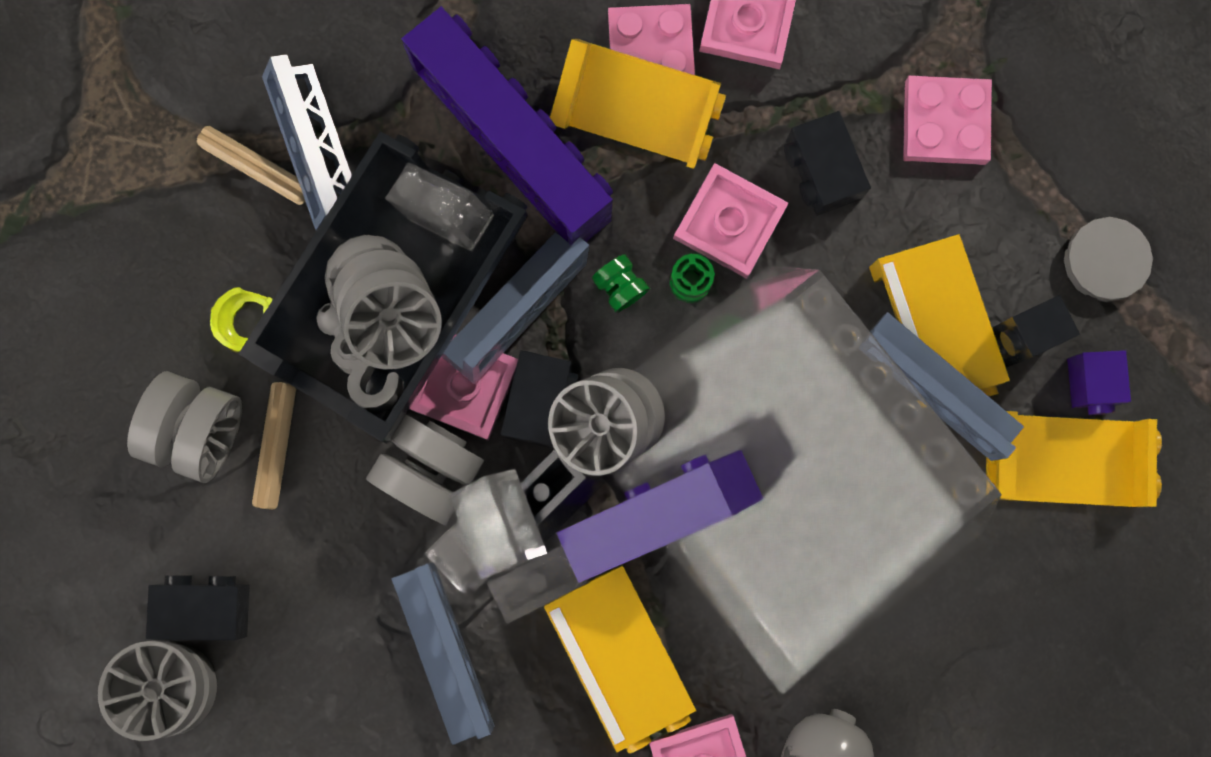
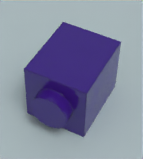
[1067,350,1131,415]

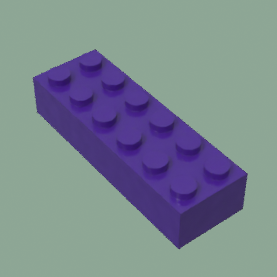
[401,6,613,245]

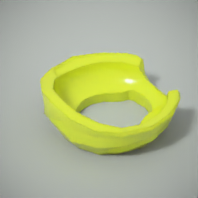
[210,287,273,352]

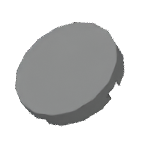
[1064,217,1153,302]

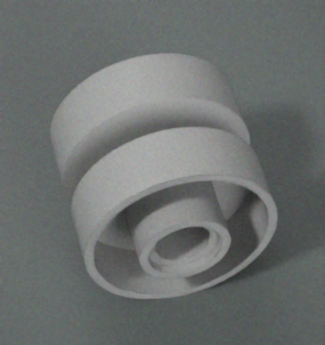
[333,250,442,369]
[548,368,665,475]
[127,371,242,483]
[366,415,484,525]
[98,641,217,741]

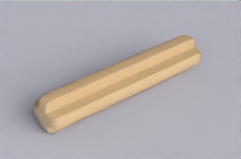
[197,126,305,205]
[252,382,296,510]

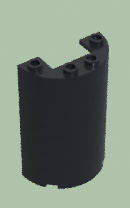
[239,131,528,444]

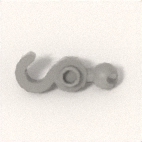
[316,302,404,413]

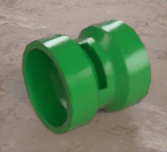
[591,254,650,313]
[669,254,715,303]

